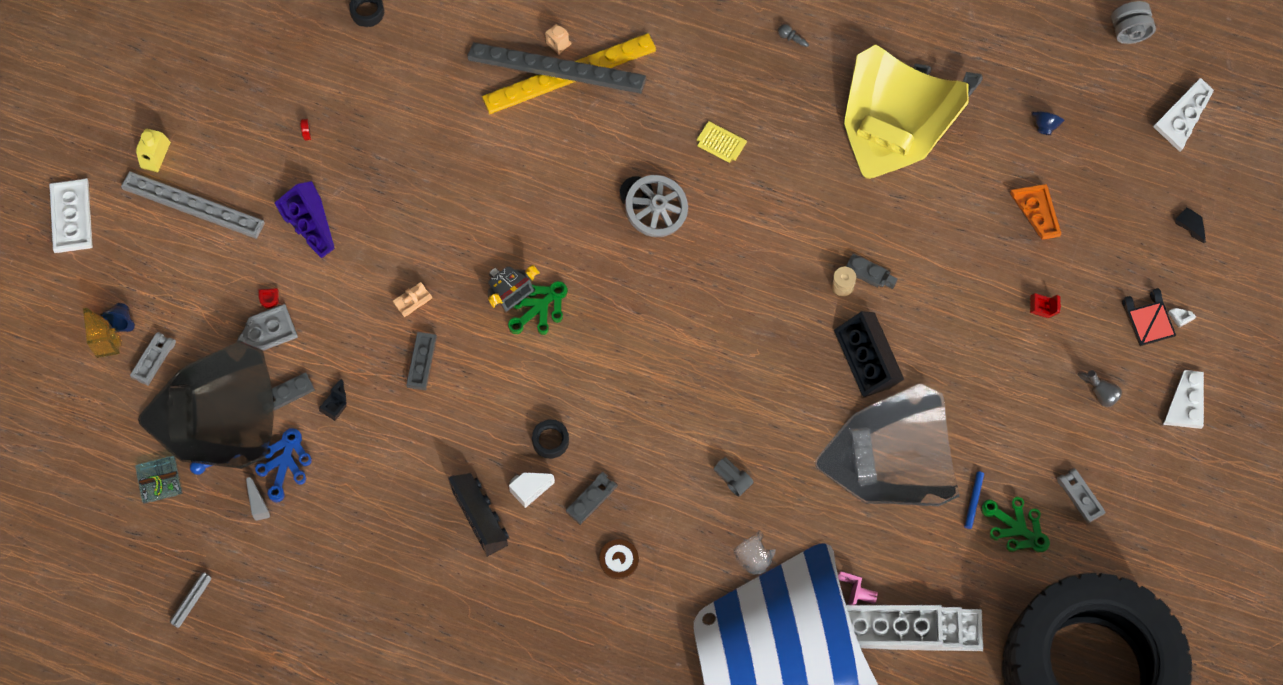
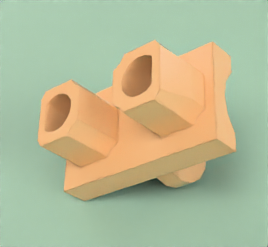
[393,282,432,317]

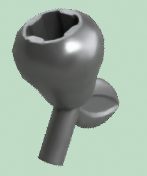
[1077,370,1122,407]

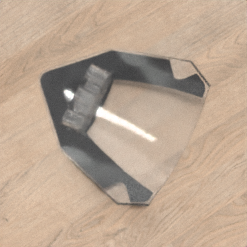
[815,383,959,506]

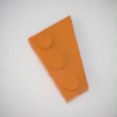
[1010,184,1061,240]

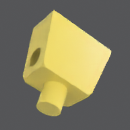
[136,128,171,172]

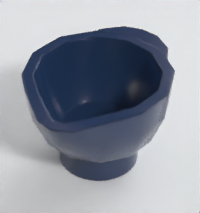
[1031,111,1064,135]
[100,303,135,332]

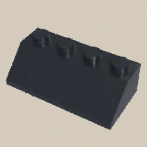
[834,311,904,397]
[448,473,509,557]

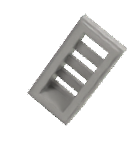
[246,477,270,521]

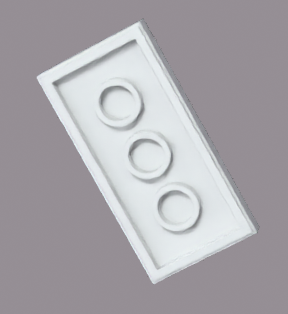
[49,179,93,253]

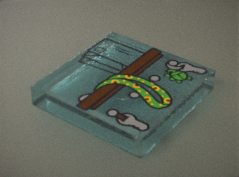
[135,456,183,504]

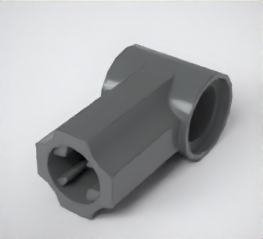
[714,457,754,497]

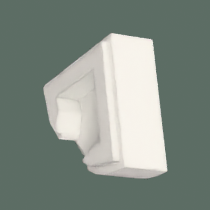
[1168,308,1196,327]

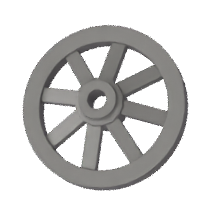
[625,175,688,237]

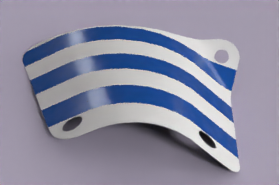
[694,543,878,685]

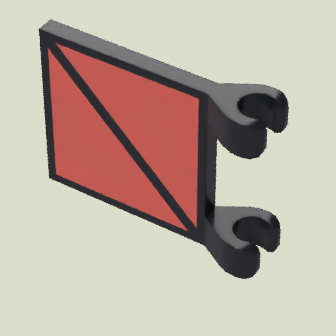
[1122,288,1176,346]

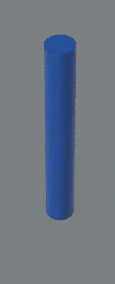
[964,471,984,529]

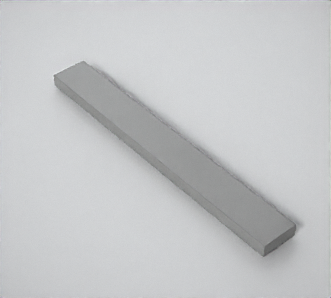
[121,171,265,239]

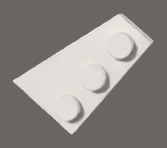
[1163,370,1204,429]

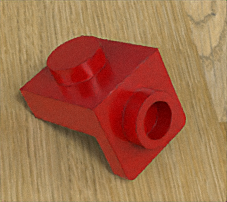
[1030,293,1061,318]

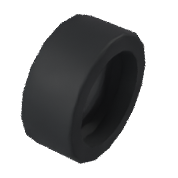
[349,0,385,27]
[532,419,569,459]

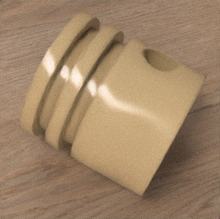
[831,267,857,296]

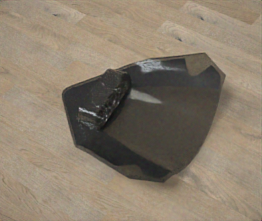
[138,341,274,469]

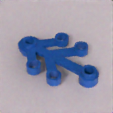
[255,428,312,502]

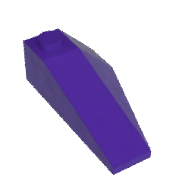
[275,181,335,258]

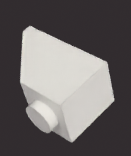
[509,473,555,508]

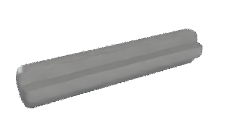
[170,573,211,628]

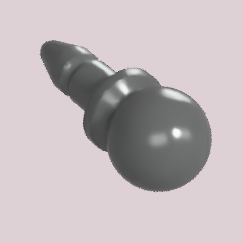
[778,24,809,47]

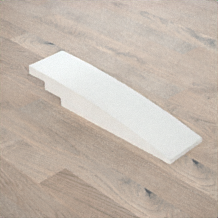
[846,605,983,651]

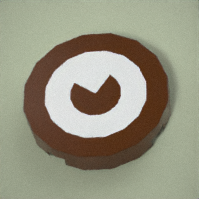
[599,539,639,580]

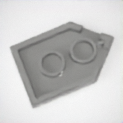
[237,304,298,351]

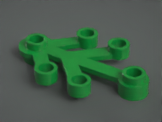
[508,281,568,335]
[981,497,1050,553]

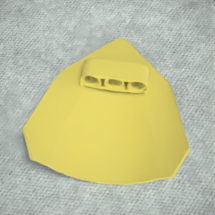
[844,45,969,179]

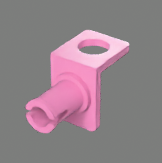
[837,572,878,605]

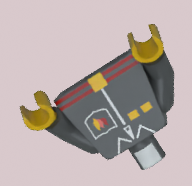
[488,265,540,312]

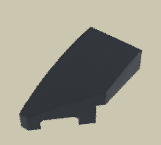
[1175,208,1206,243]
[319,379,347,421]

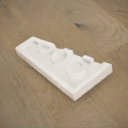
[1153,78,1214,151]

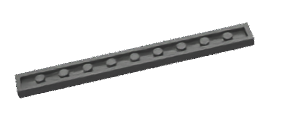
[468,42,646,94]

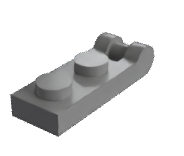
[130,332,176,386]
[1057,468,1106,524]

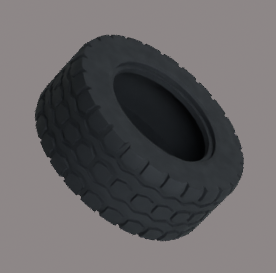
[1002,573,1192,685]

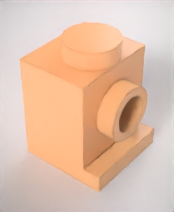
[545,24,571,55]

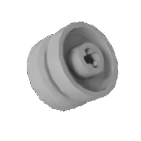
[1111,1,1156,44]

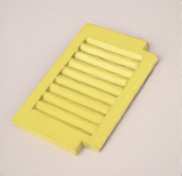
[697,121,747,163]

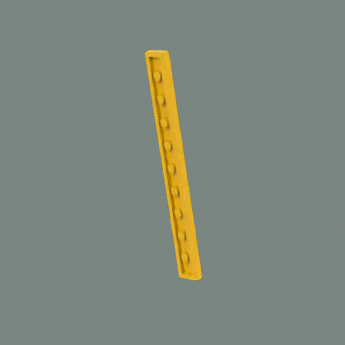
[482,33,656,114]

